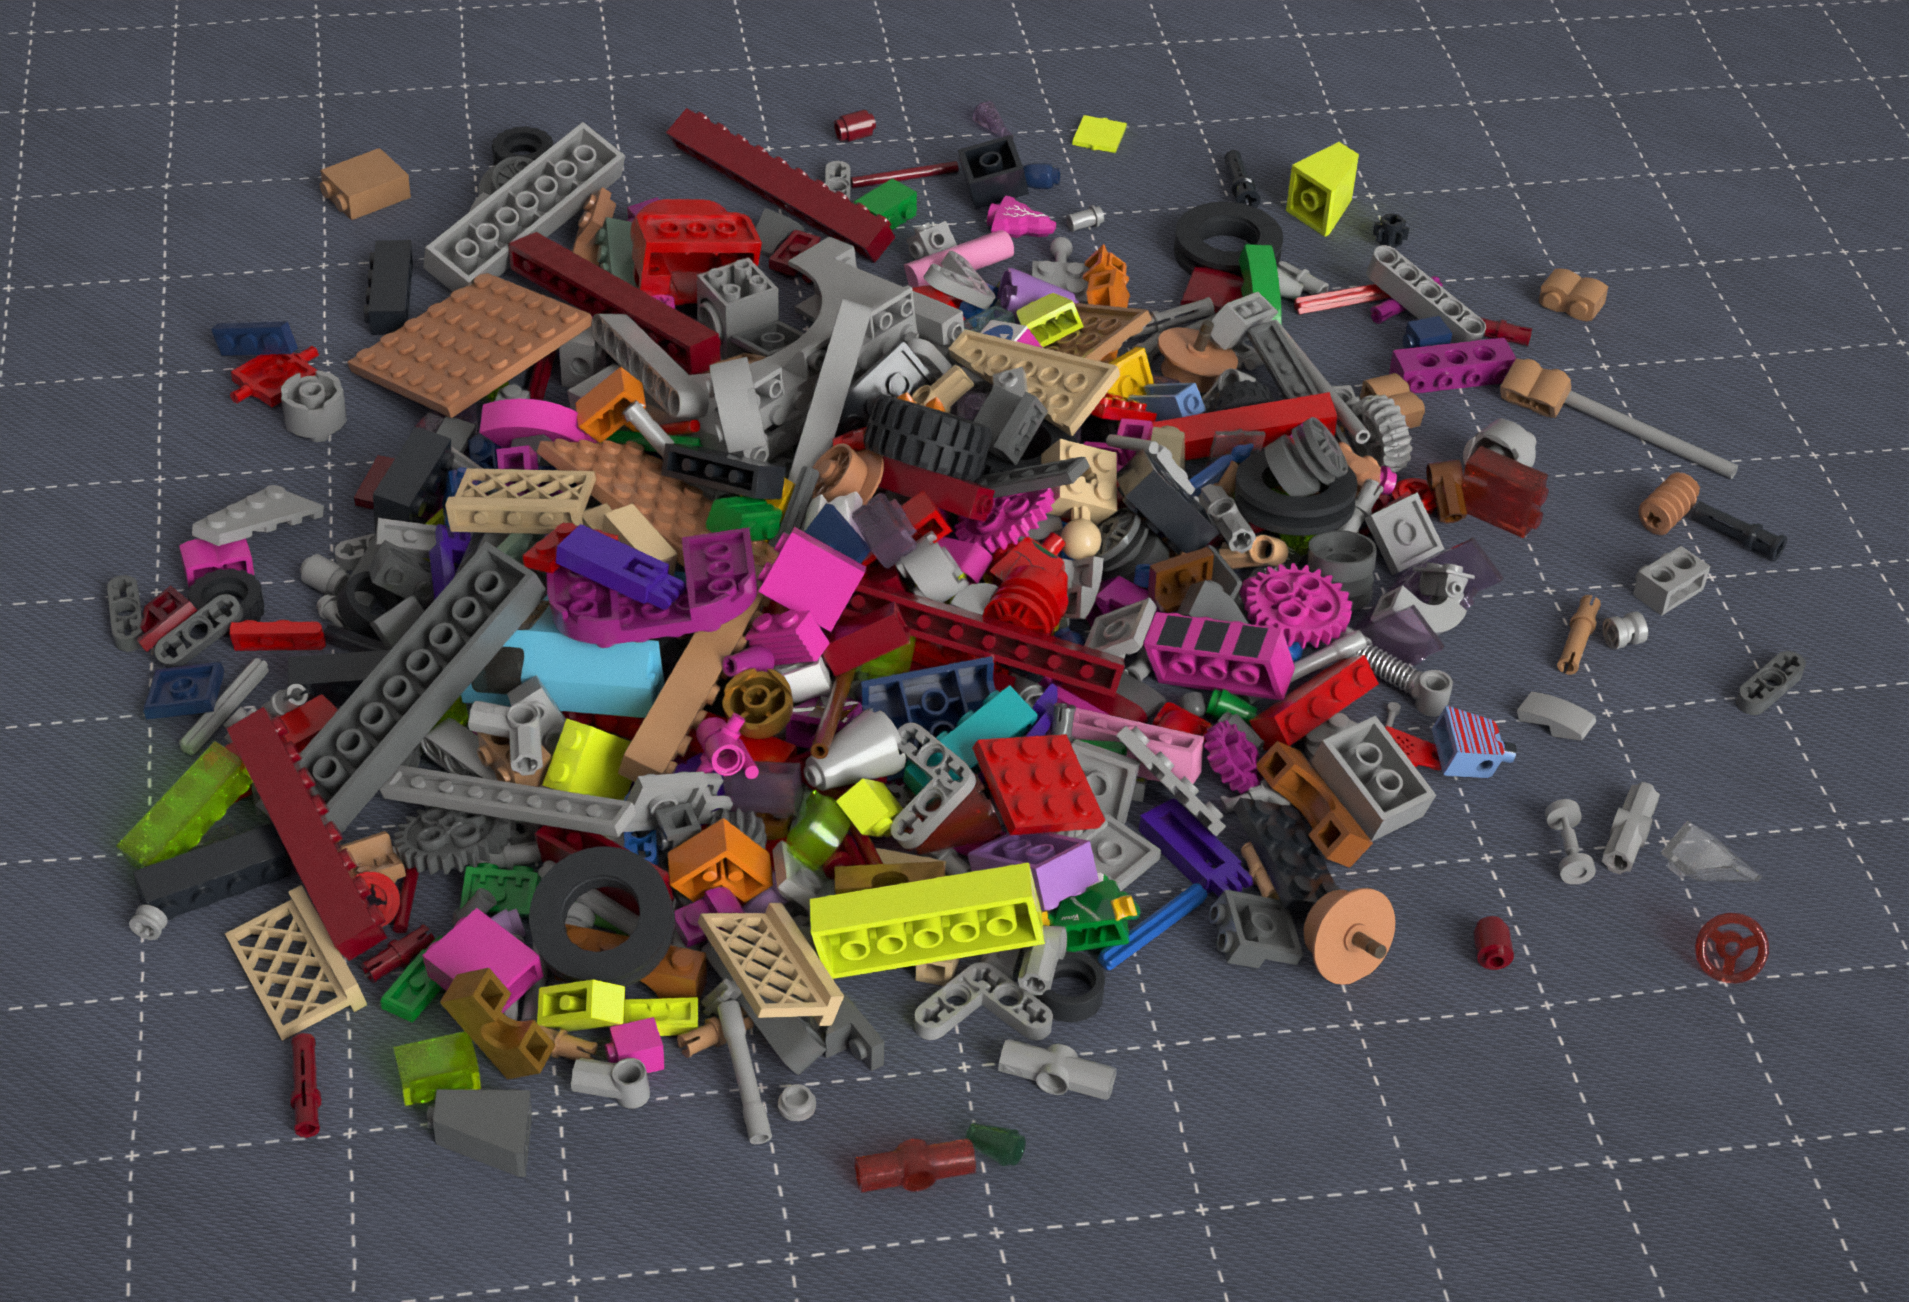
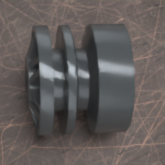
[1265,417,1348,497]
[1094,507,1170,588]
[1307,530,1376,611]

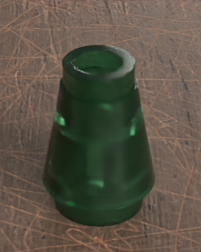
[966,1122,1026,1166]

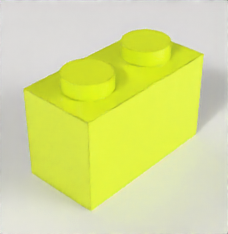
[836,778,903,838]
[537,980,625,1032]

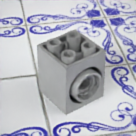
[697,257,778,359]

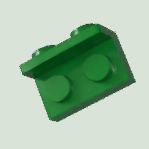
[460,863,541,918]

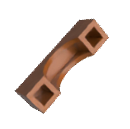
[1256,741,1373,868]
[555,924,707,1004]

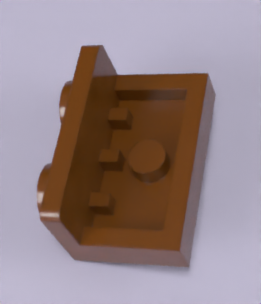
[1148,547,1214,614]

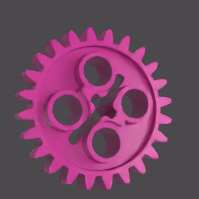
[955,488,1055,553]
[1244,563,1352,649]

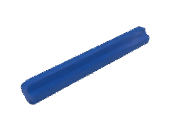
[1097,883,1208,970]

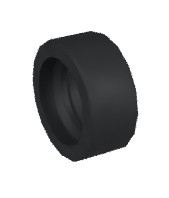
[336,571,404,637]
[1034,951,1105,1023]

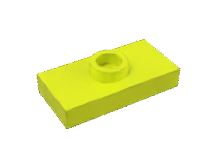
[623,997,698,1036]

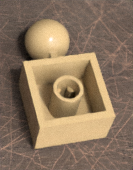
[1041,439,1117,560]

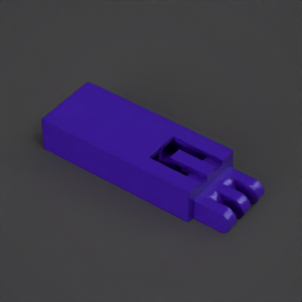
[429,524,471,599]
[556,524,686,610]
[1139,798,1253,897]

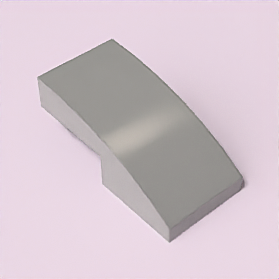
[1517,691,1596,741]

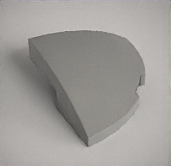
[1062,556,1104,620]

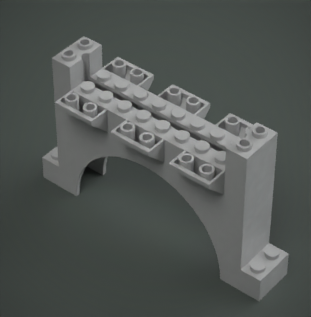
[567,237,964,496]

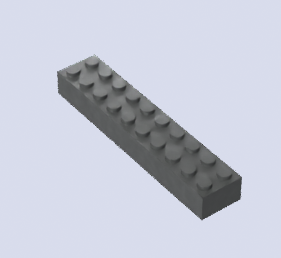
[255,541,547,833]

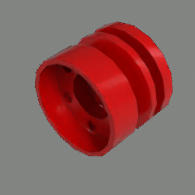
[983,565,1069,636]

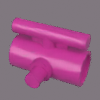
[696,713,759,779]

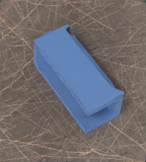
[1128,383,1206,422]

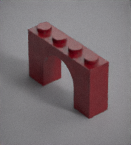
[821,565,912,677]

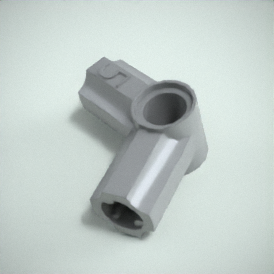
[468,701,543,776]

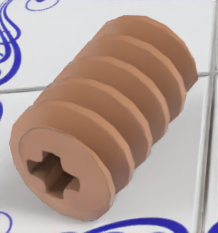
[1638,472,1700,535]

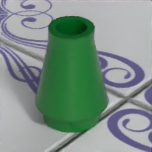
[1205,689,1258,727]

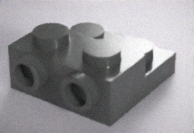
[1209,890,1303,968]

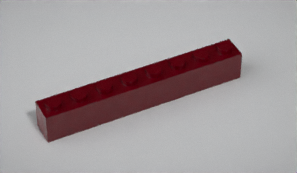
[227,706,387,961]

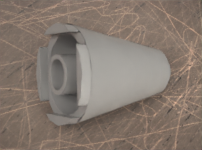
[804,708,906,790]

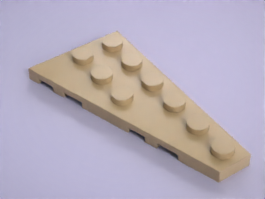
[948,329,1120,436]

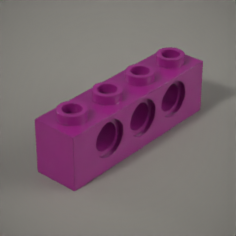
[1389,338,1517,394]

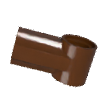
[1426,459,1467,524]

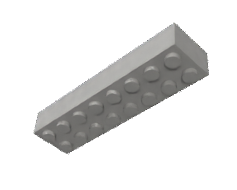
[423,122,625,292]

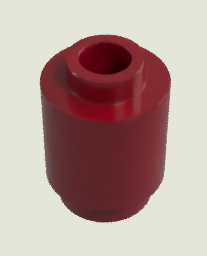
[834,109,876,142]
[1473,916,1514,970]

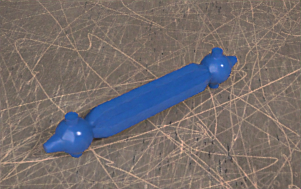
[1189,443,1254,497]

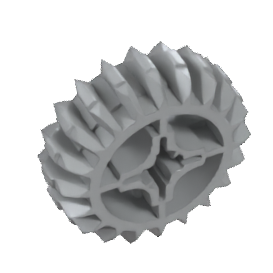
[1348,394,1412,473]

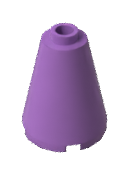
[996,268,1079,325]

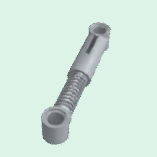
[1318,626,1453,717]

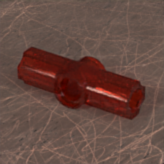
[854,1139,976,1192]

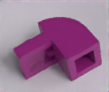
[674,887,750,948]

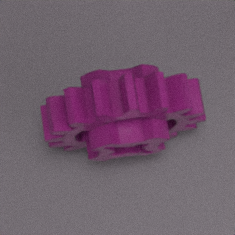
[1204,720,1263,794]

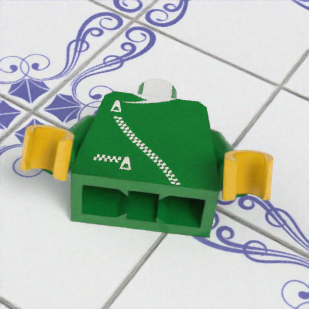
[1041,873,1141,952]

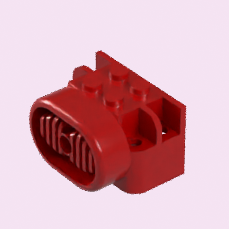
[630,199,762,305]

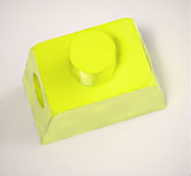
[1016,293,1084,347]

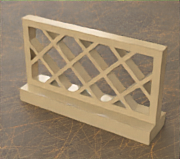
[445,468,596,534]
[225,885,367,1041]
[698,903,844,1026]

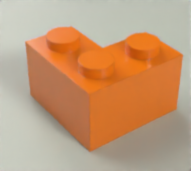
[668,818,773,902]

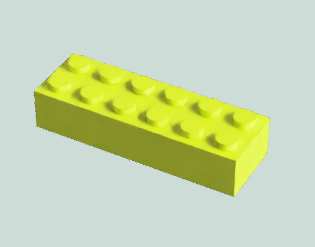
[810,862,1045,979]

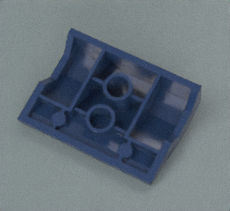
[854,656,996,782]

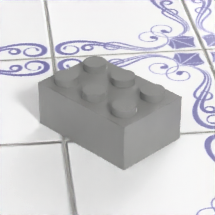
[1310,716,1436,841]

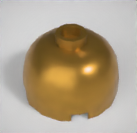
[722,668,793,739]

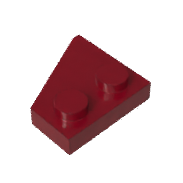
[137,585,197,652]

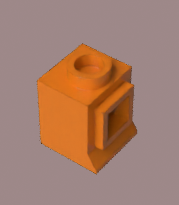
[1083,244,1129,285]

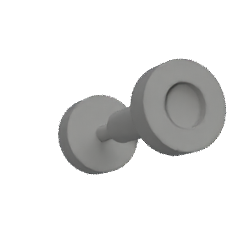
[1545,799,1596,884]

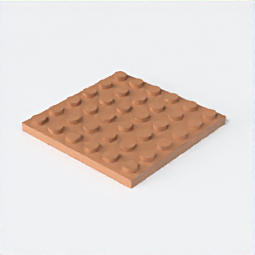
[347,273,592,418]

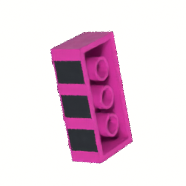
[1143,612,1295,701]

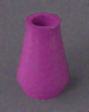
[722,645,774,677]

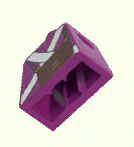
[786,695,862,749]

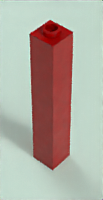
[1152,392,1337,460]

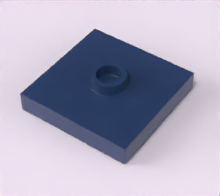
[804,504,872,564]
[143,662,225,720]

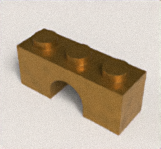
[835,861,945,895]
[440,967,556,1080]

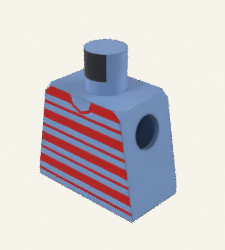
[1432,706,1517,778]

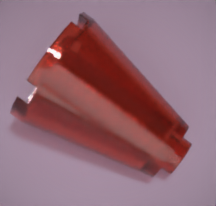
[904,772,1002,855]

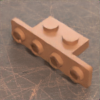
[572,187,616,266]

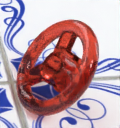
[1695,913,1769,984]

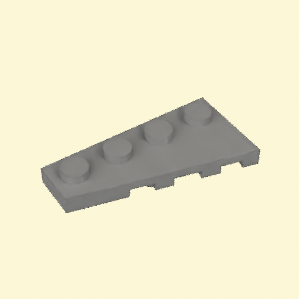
[192,485,324,546]
[1116,726,1226,836]

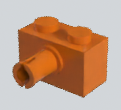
[575,367,646,443]

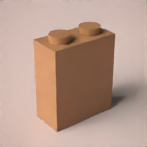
[320,148,411,220]

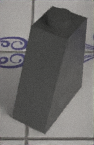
[427,1089,532,1177]

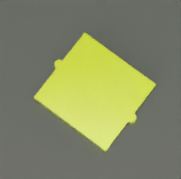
[1072,115,1127,153]

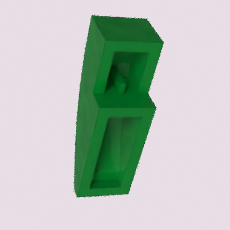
[1238,244,1282,325]

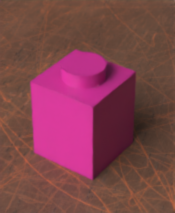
[605,1017,664,1073]

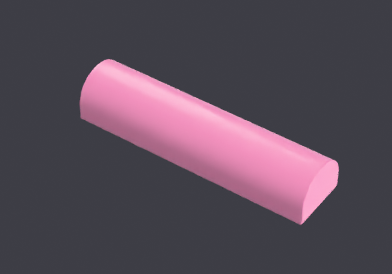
[904,230,1014,288]

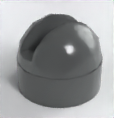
[1177,692,1206,718]

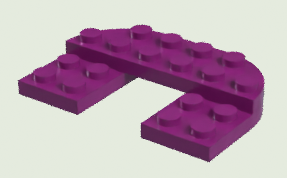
[547,527,758,648]

